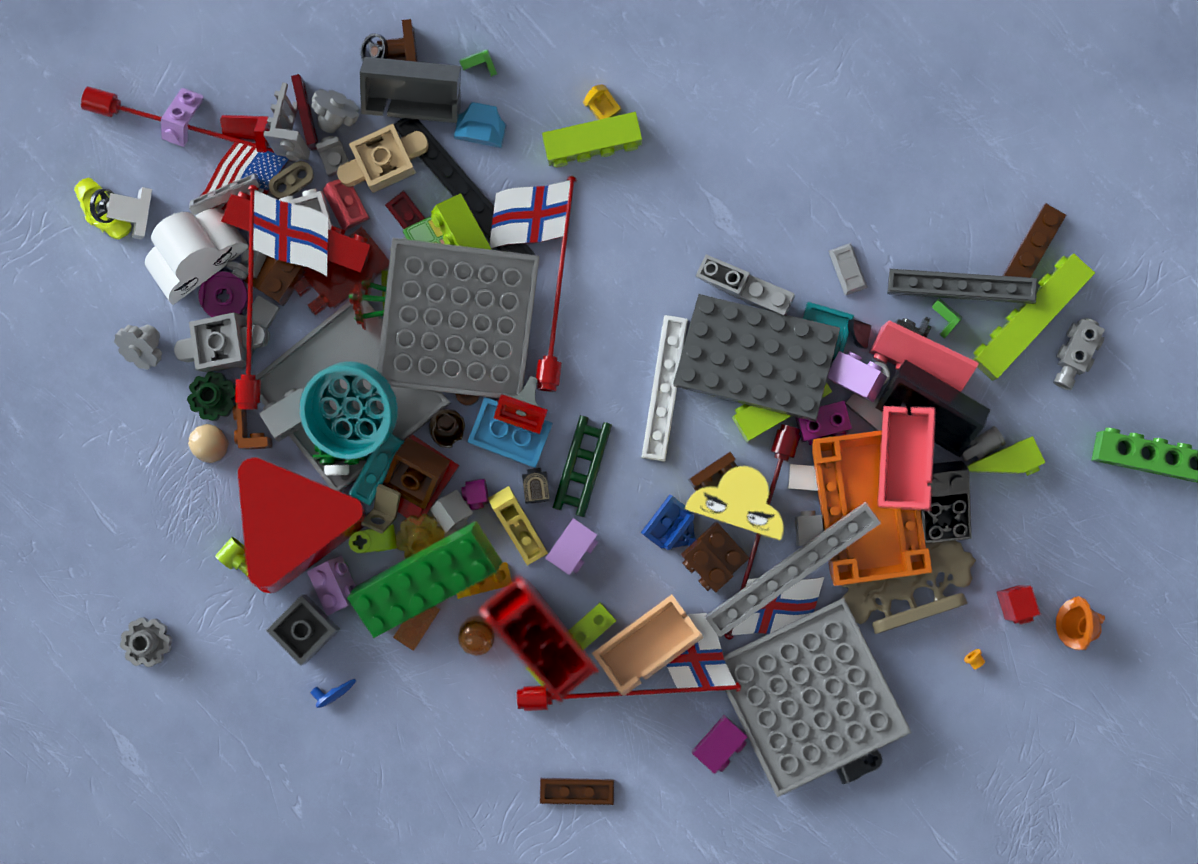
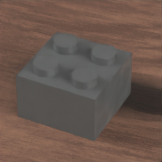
[266,595,340,666]

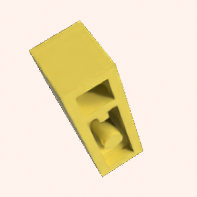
[488,486,548,566]

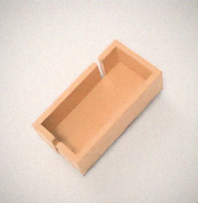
[592,595,703,696]

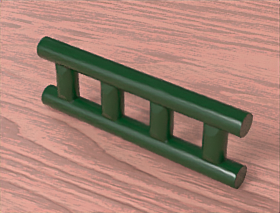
[552,415,612,517]

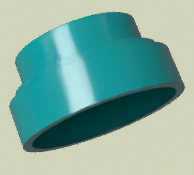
[300,361,398,459]

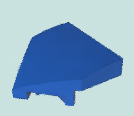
[641,494,696,550]

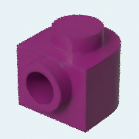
[461,478,489,510]

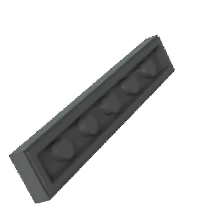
[887,269,1038,304]

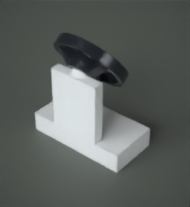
[90,187,152,239]

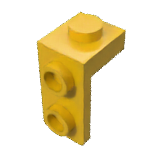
[457,562,512,599]

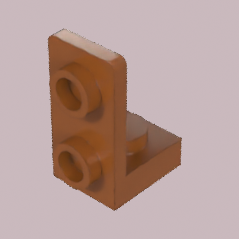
[233,403,272,450]

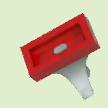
[494,376,548,434]

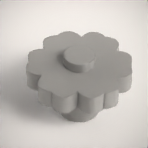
[311,89,359,133]
[114,325,162,370]
[120,617,172,667]

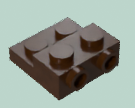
[680,522,749,593]

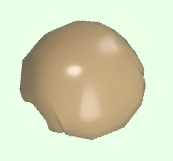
[188,424,228,463]

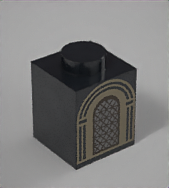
[522,468,550,504]

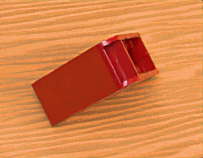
[238,457,366,593]
[479,576,600,703]

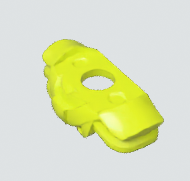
[74,178,132,239]

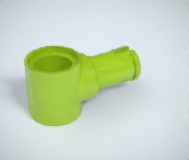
[215,537,248,576]

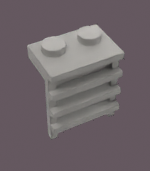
[264,83,310,161]

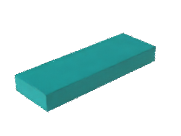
[349,434,404,506]

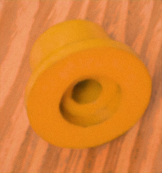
[964,649,985,669]

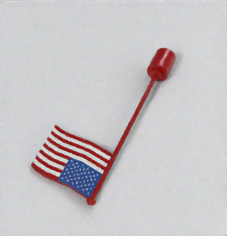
[81,86,292,211]

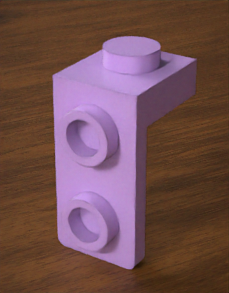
[161,88,203,147]

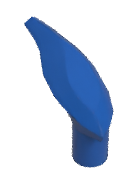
[310,679,356,708]

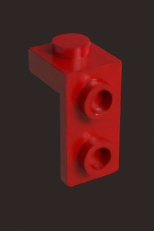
[220,115,270,152]

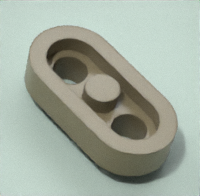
[269,161,314,199]

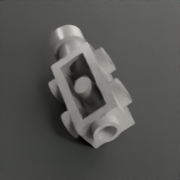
[1053,318,1105,390]

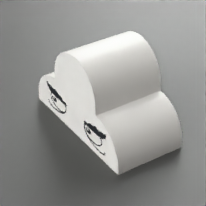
[145,208,249,305]

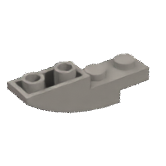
[696,255,795,316]

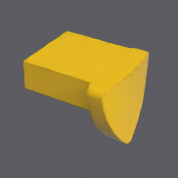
[583,84,621,120]

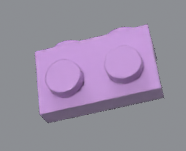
[307,556,356,616]

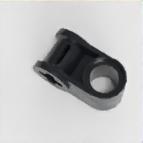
[836,750,882,784]

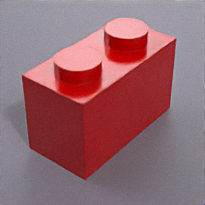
[996,585,1040,625]

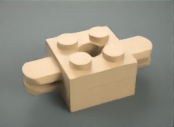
[337,124,429,193]

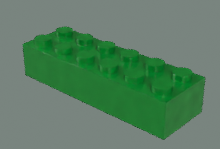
[347,521,502,638]

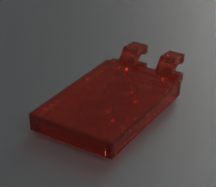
[293,226,389,315]

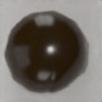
[428,409,465,448]

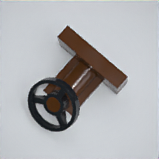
[361,19,418,62]

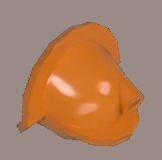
[1056,596,1105,650]

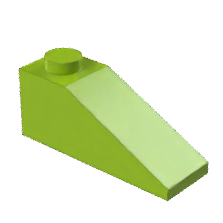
[967,436,1046,476]

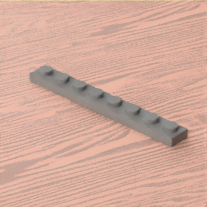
[705,502,881,637]

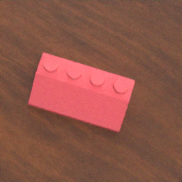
[869,320,979,392]

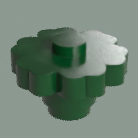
[187,371,236,421]

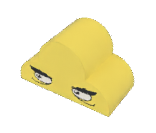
[685,466,783,540]

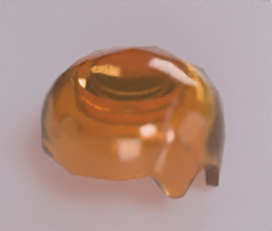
[458,615,495,656]

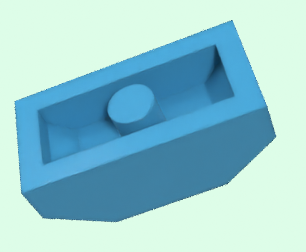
[454,102,506,148]

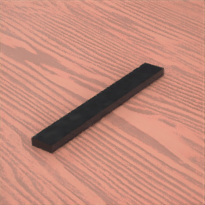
[394,118,535,255]

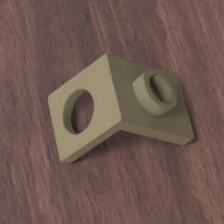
[361,484,401,534]

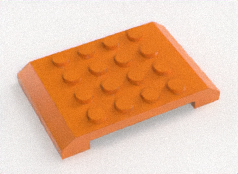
[812,430,932,586]

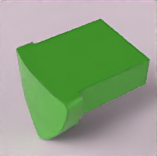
[459,49,497,77]
[932,298,962,339]

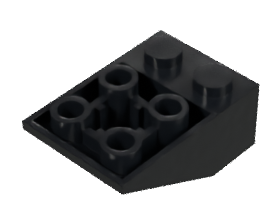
[920,461,972,543]

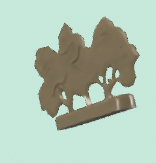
[841,540,976,634]

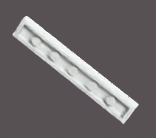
[641,315,688,462]

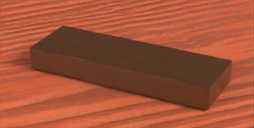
[540,778,614,805]

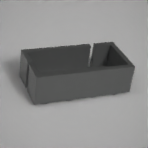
[360,57,461,123]

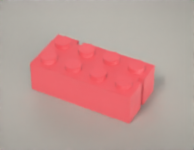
[878,406,936,511]

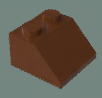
[243,255,309,306]
[383,437,450,510]

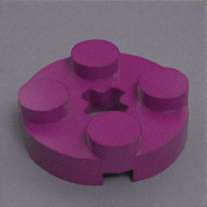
[198,272,248,317]

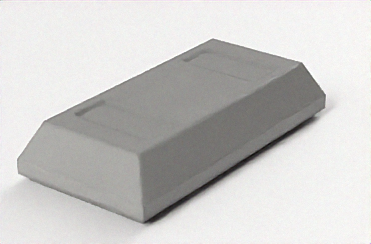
[828,243,868,296]

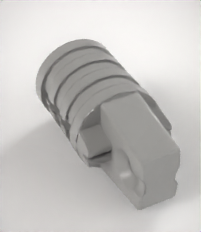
[961,426,1006,461]

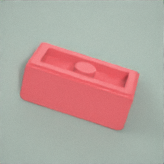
[323,179,369,230]

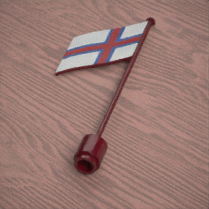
[724,424,824,640]

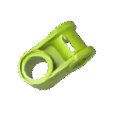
[349,524,398,553]

